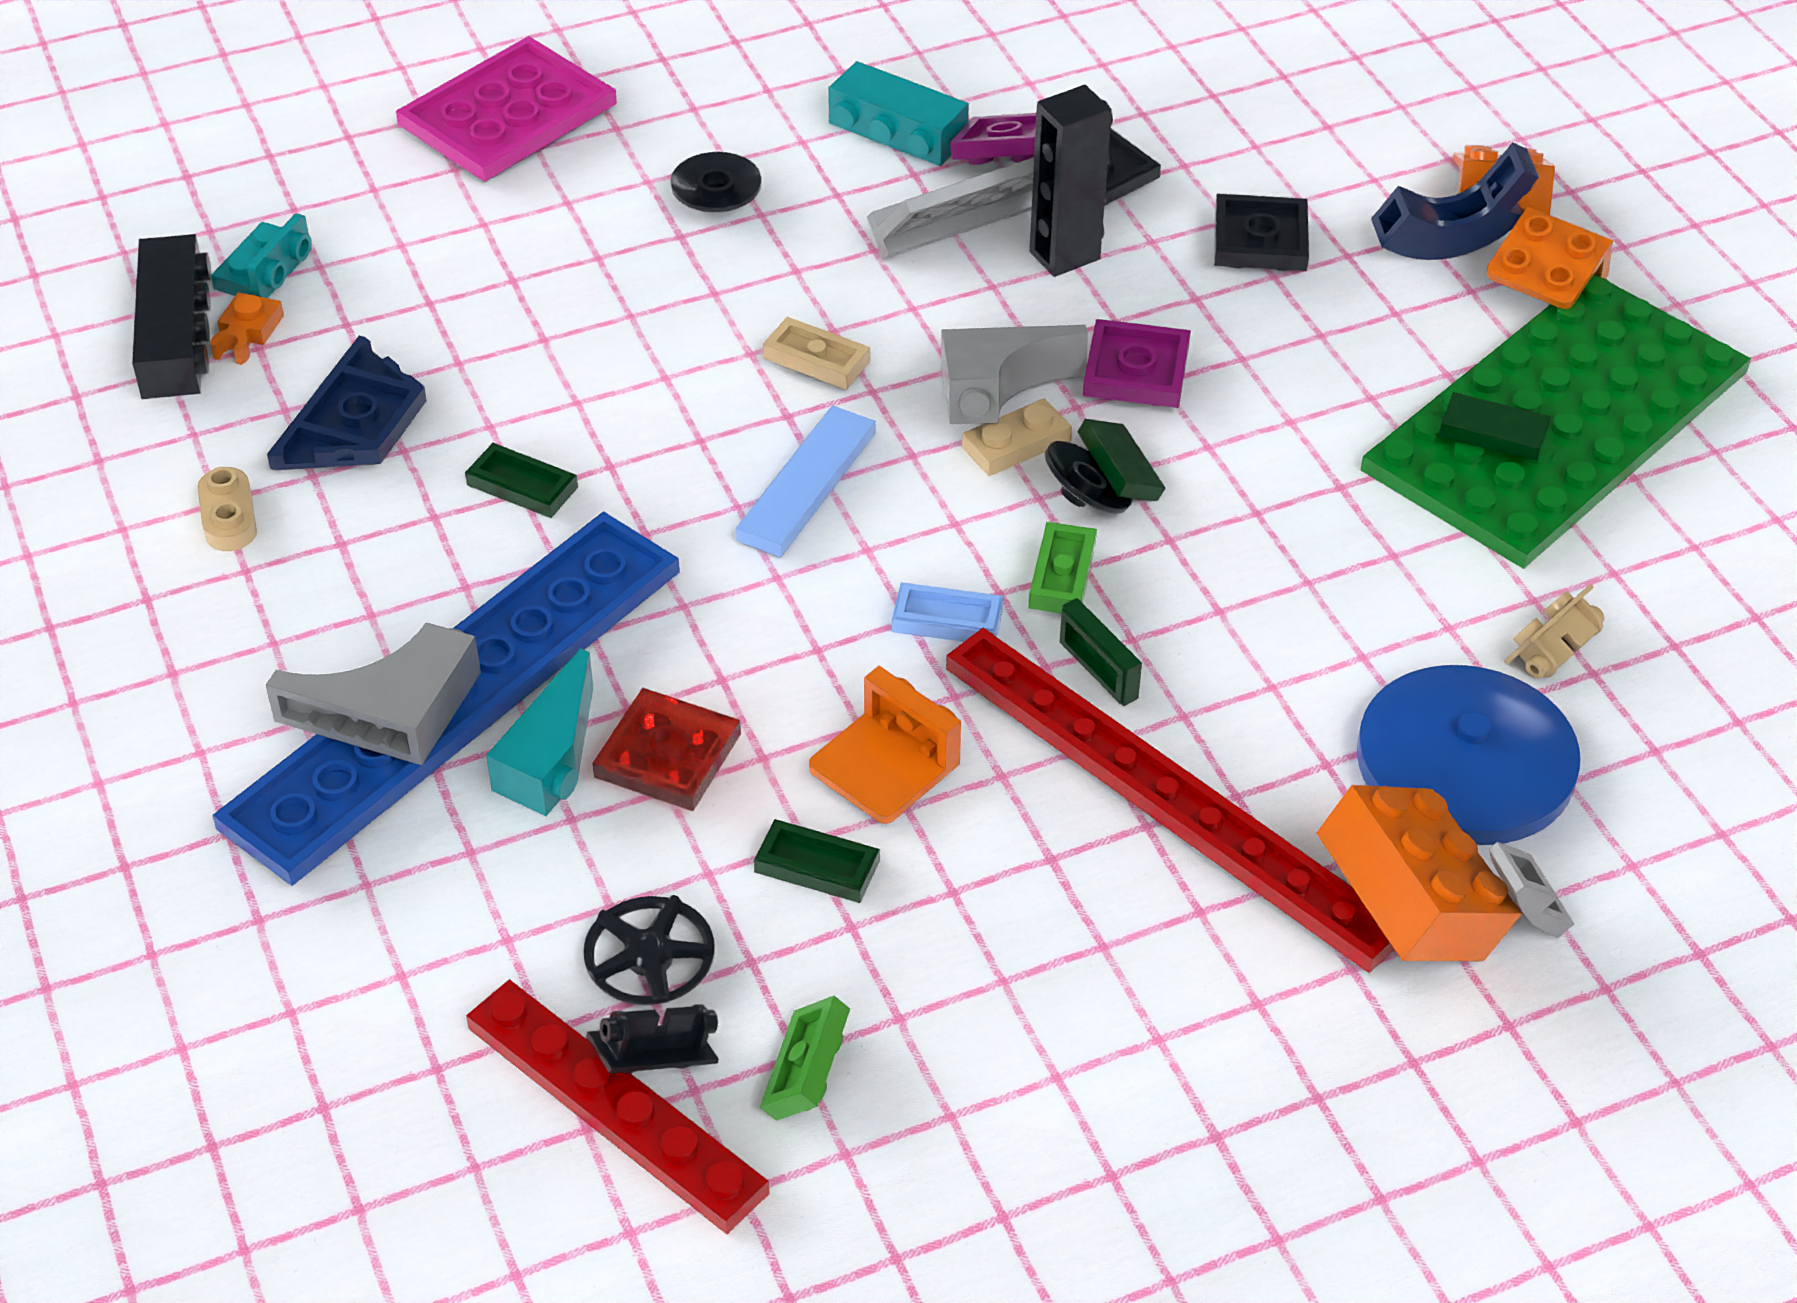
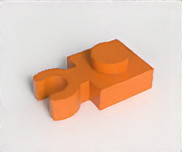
[210,292,284,365]

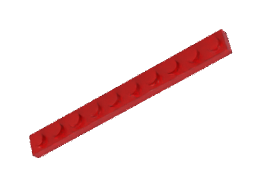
[946,628,1395,973]

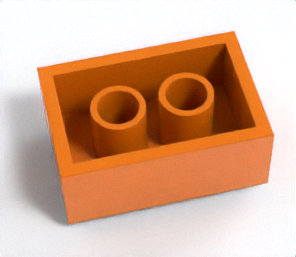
[1316,785,1522,961]

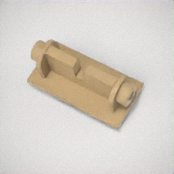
[1504,584,1605,679]

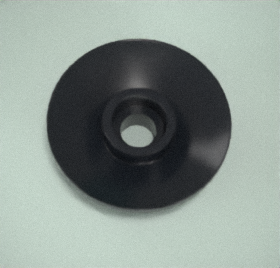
[671,152,761,212]
[1045,441,1132,514]

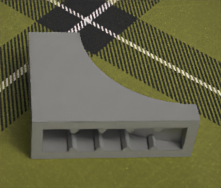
[941,325,1088,424]
[266,622,481,765]

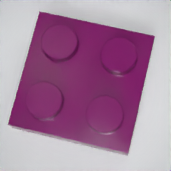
[950,113,1036,165]
[1082,319,1191,408]

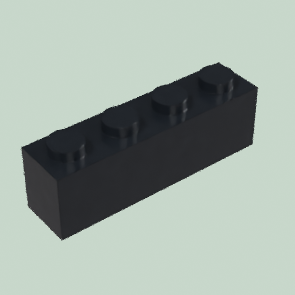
[1029,84,1113,277]
[132,234,212,399]

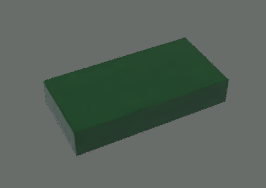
[1439,392,1551,461]
[1077,418,1166,501]
[465,442,578,518]
[1059,598,1142,706]
[754,819,880,903]

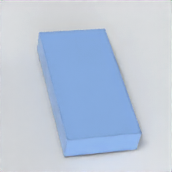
[892,582,1004,642]

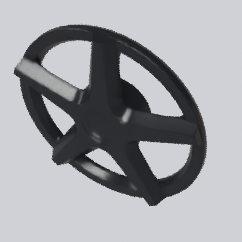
[583,895,715,1005]

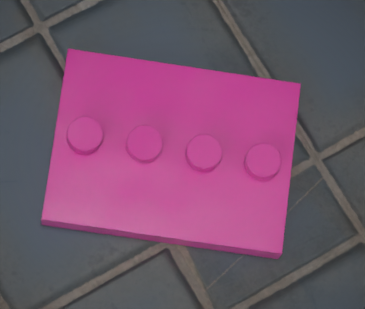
[396,36,617,182]

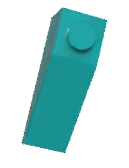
[486,648,593,816]

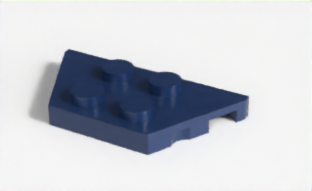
[267,335,427,470]

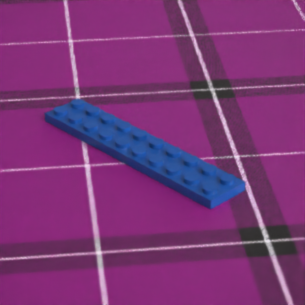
[212,511,680,886]

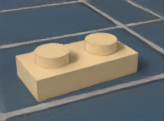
[763,317,870,390]
[962,398,1072,476]

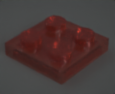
[592,687,741,811]

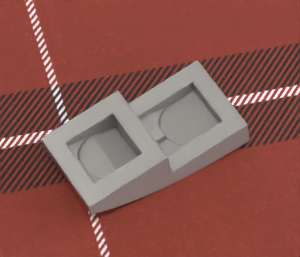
[1489,842,1574,938]

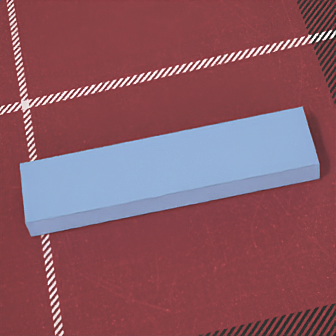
[736,405,876,557]

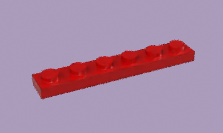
[466,979,770,1235]

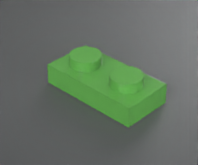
[1028,522,1097,613]
[760,995,850,1121]

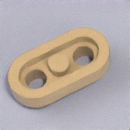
[198,467,257,551]

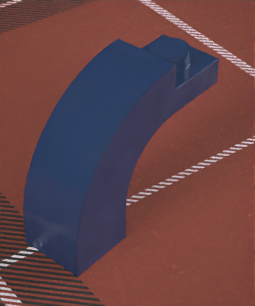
[1371,142,1539,260]

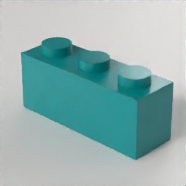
[828,61,969,166]

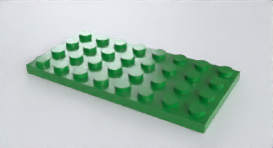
[1360,274,1751,569]

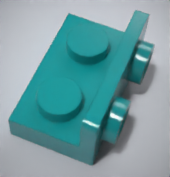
[211,213,312,298]

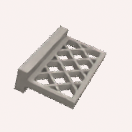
[867,158,1034,260]

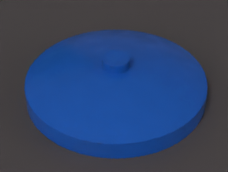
[1357,665,1581,845]

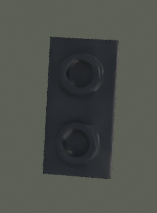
[586,1004,719,1074]

